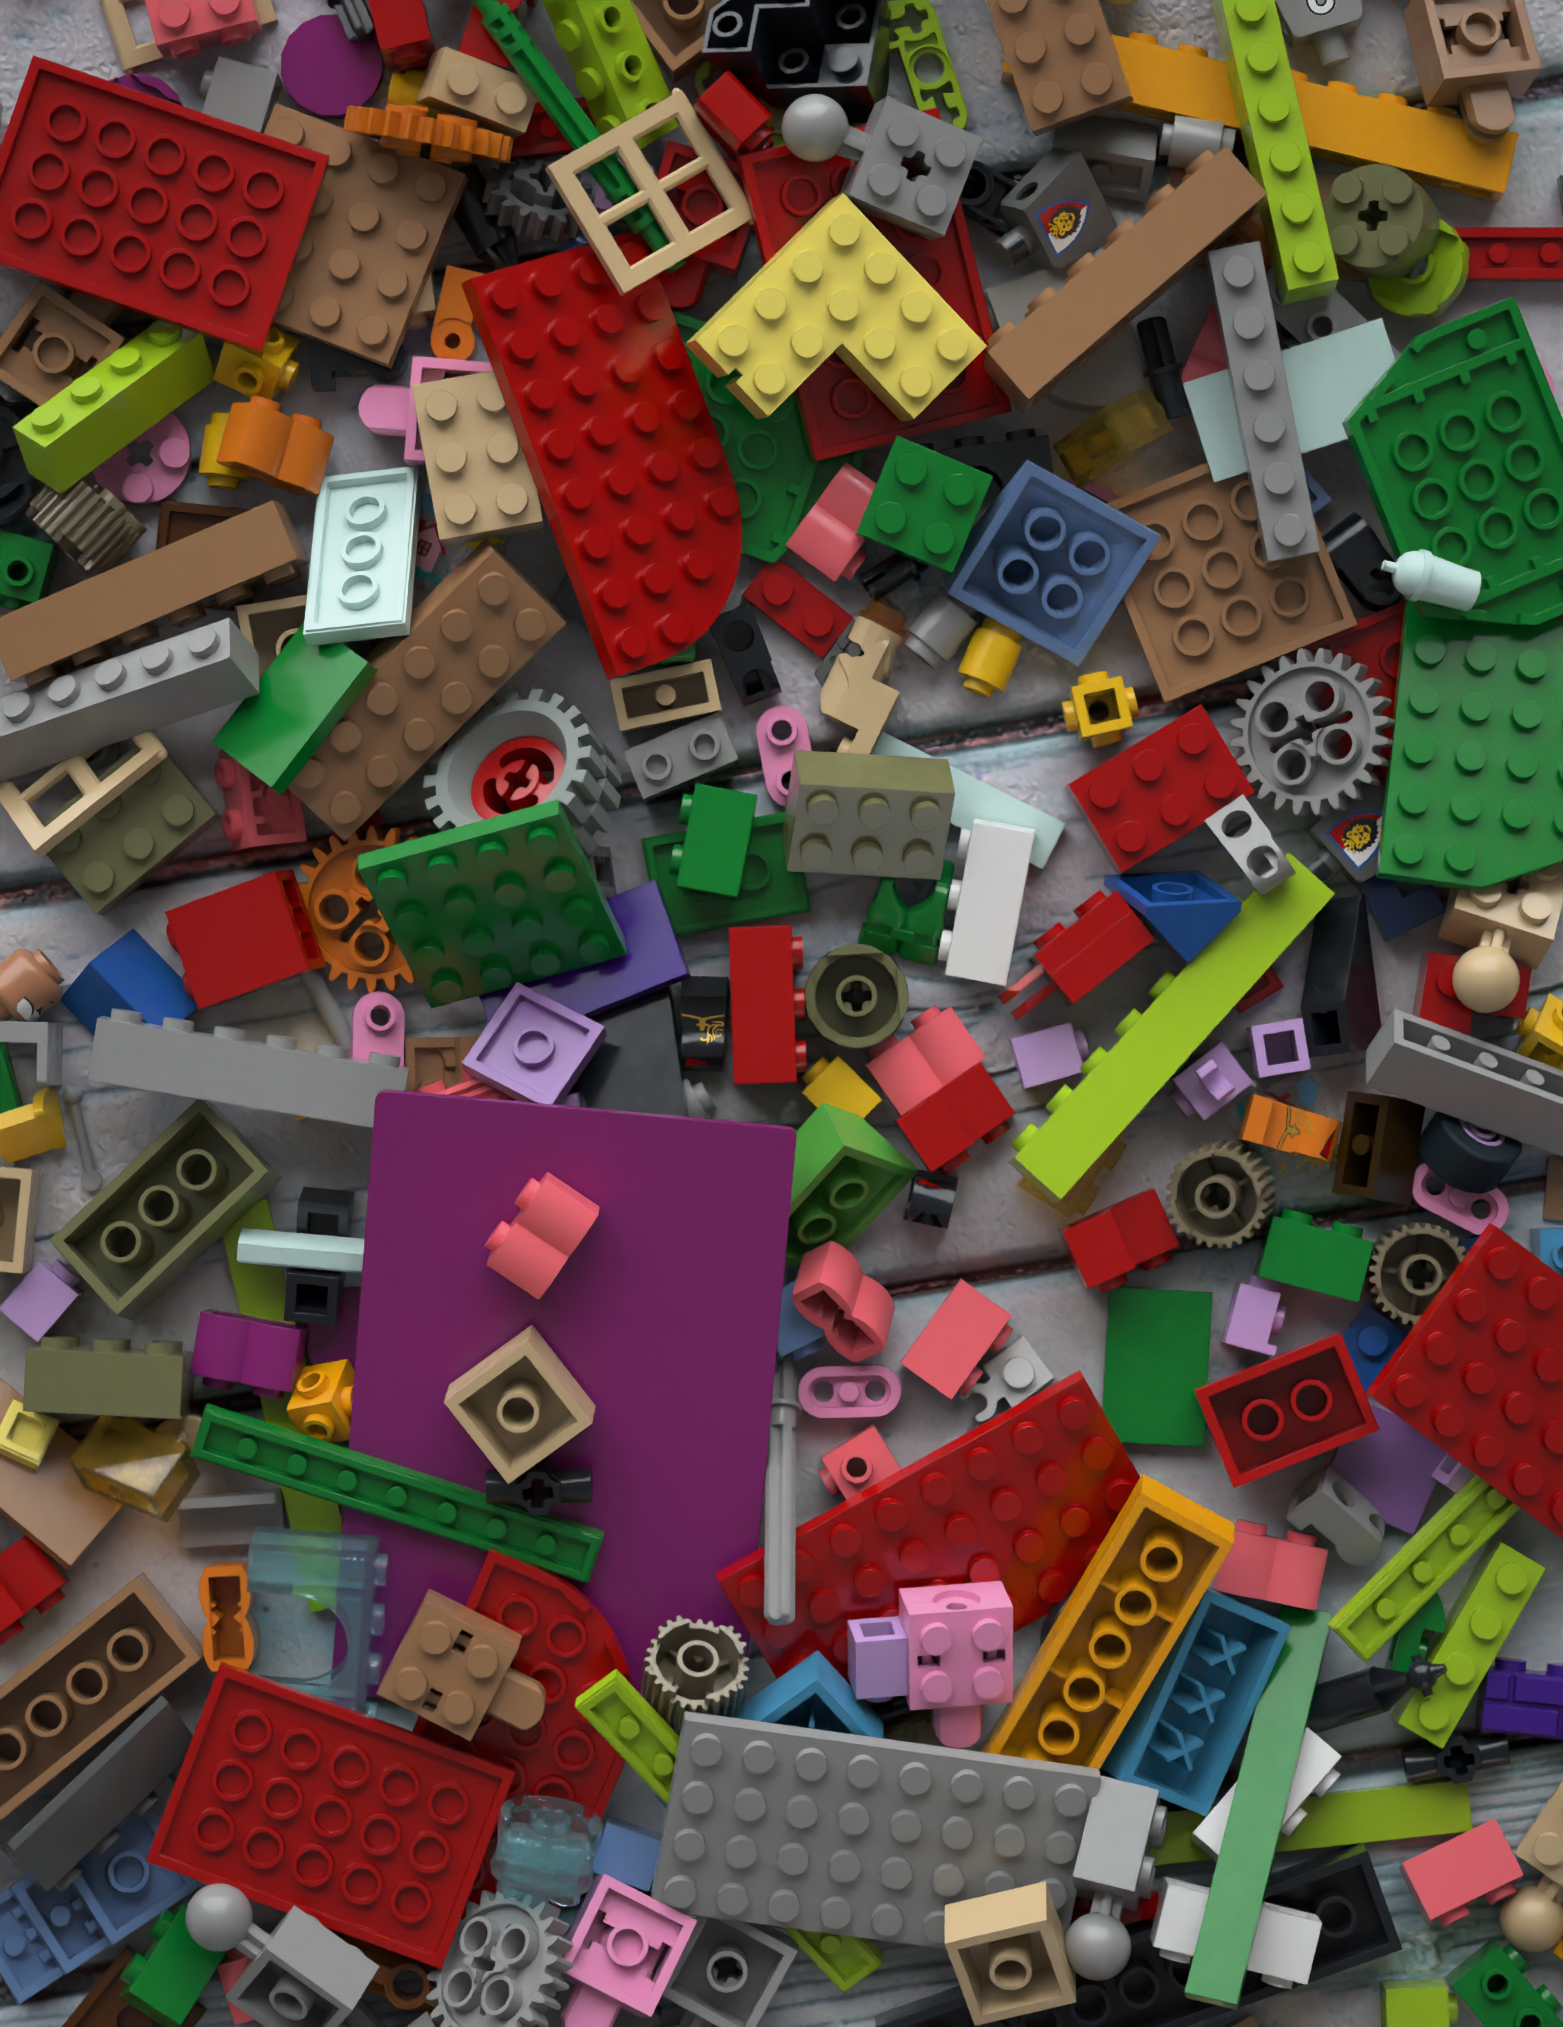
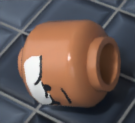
[0,949,65,1022]

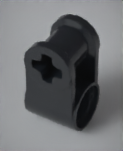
[960,160,1019,238]
[1322,512,1402,612]

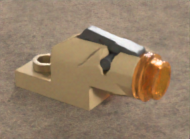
[815,600,907,755]

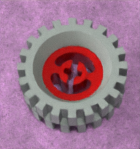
[423,688,622,855]

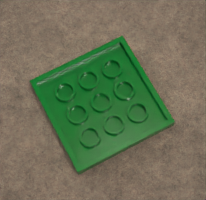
[358,799,627,1009]

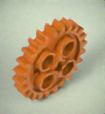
[343,104,514,165]
[298,824,419,993]

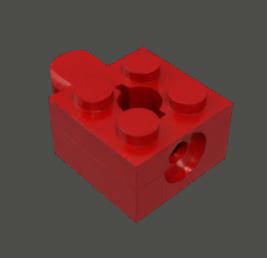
[637,140,753,312]
[998,890,1155,1021]

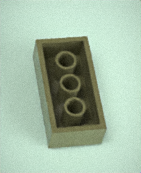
[49,1099,282,1321]

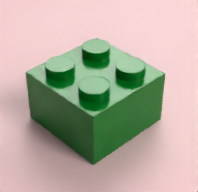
[855,436,993,575]

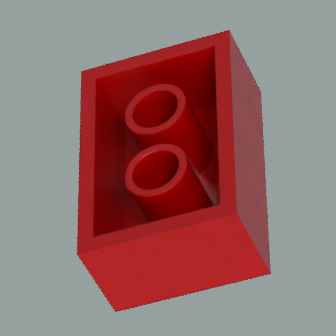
[1065,704,1255,874]
[729,925,807,1085]
[1193,1332,1380,1488]

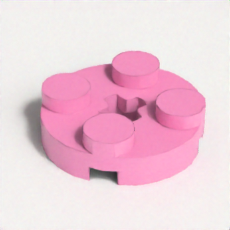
[92,413,192,505]

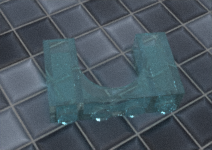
[247,1526,389,1719]

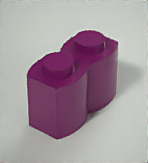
[190,1309,309,1399]

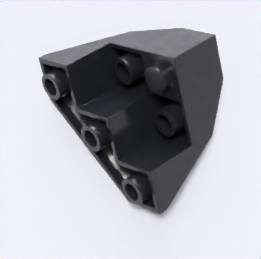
[701,0,890,124]

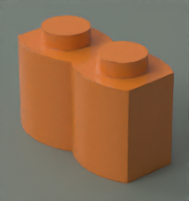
[216,396,335,496]
[199,1560,260,1672]

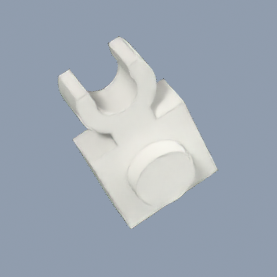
[958,1335,1054,1422]

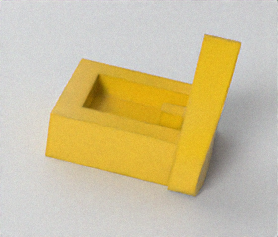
[0,1086,67,1164]

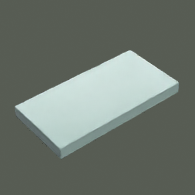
[1183,318,1395,483]
[303,465,423,646]

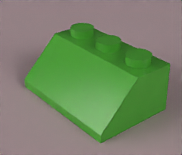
[785,1102,918,1269]

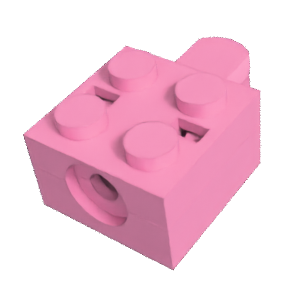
[358,356,493,468]
[899,1581,1013,1749]
[561,1874,697,2027]

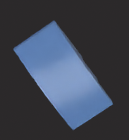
[0,1808,200,2004]

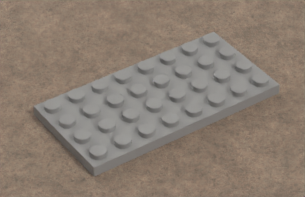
[650,1711,1101,1949]

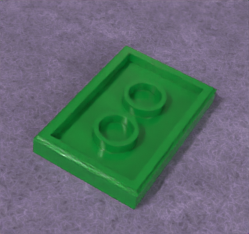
[212,622,378,795]
[641,812,812,937]
[1102,1287,1213,1447]

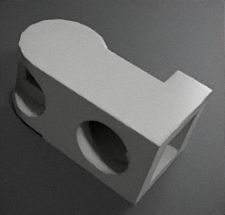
[1204,794,1296,897]
[1286,1465,1386,1566]

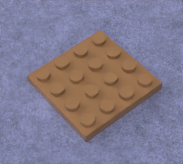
[264,103,468,369]
[1106,462,1357,704]

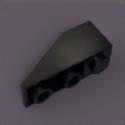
[1301,895,1382,1058]

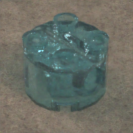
[490,1795,603,1907]

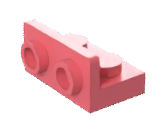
[215,750,307,852]

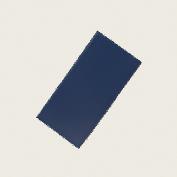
[1356,875,1445,942]

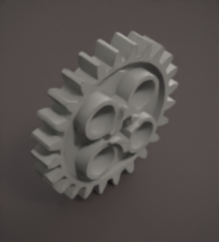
[1230,648,1395,817]
[426,1885,574,2027]

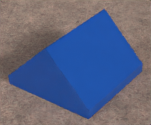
[1104,870,1242,963]
[60,929,198,1036]

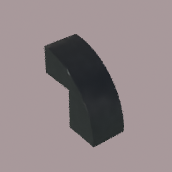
[284,1186,355,1326]

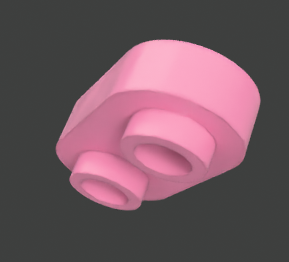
[756,705,812,808]
[350,991,405,1066]
[1411,1161,1509,1235]
[798,1364,901,1418]

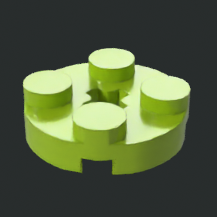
[1365,218,1470,319]

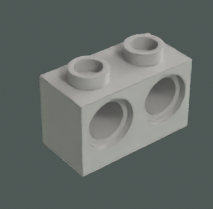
[623,711,739,803]

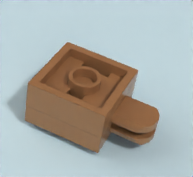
[1403,0,1542,144]
[0,281,128,407]
[377,1588,547,1741]

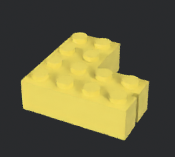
[685,193,987,422]

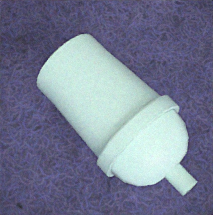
[1381,549,1481,612]

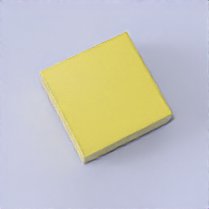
[0,1399,60,1471]

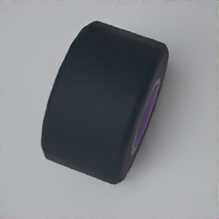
[1419,1112,1522,1194]

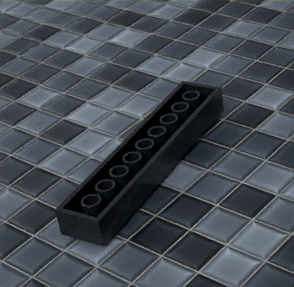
[875,1843,1403,2027]

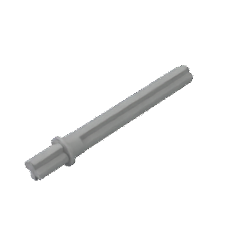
[764,1359,802,1626]

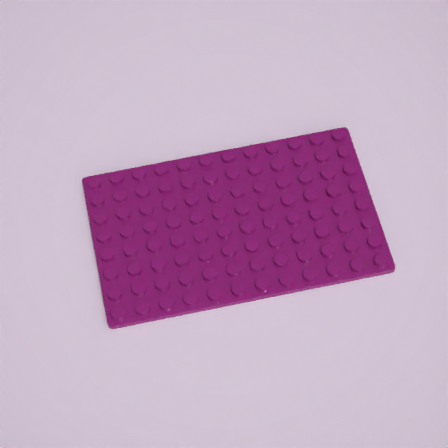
[331,1089,797,1703]

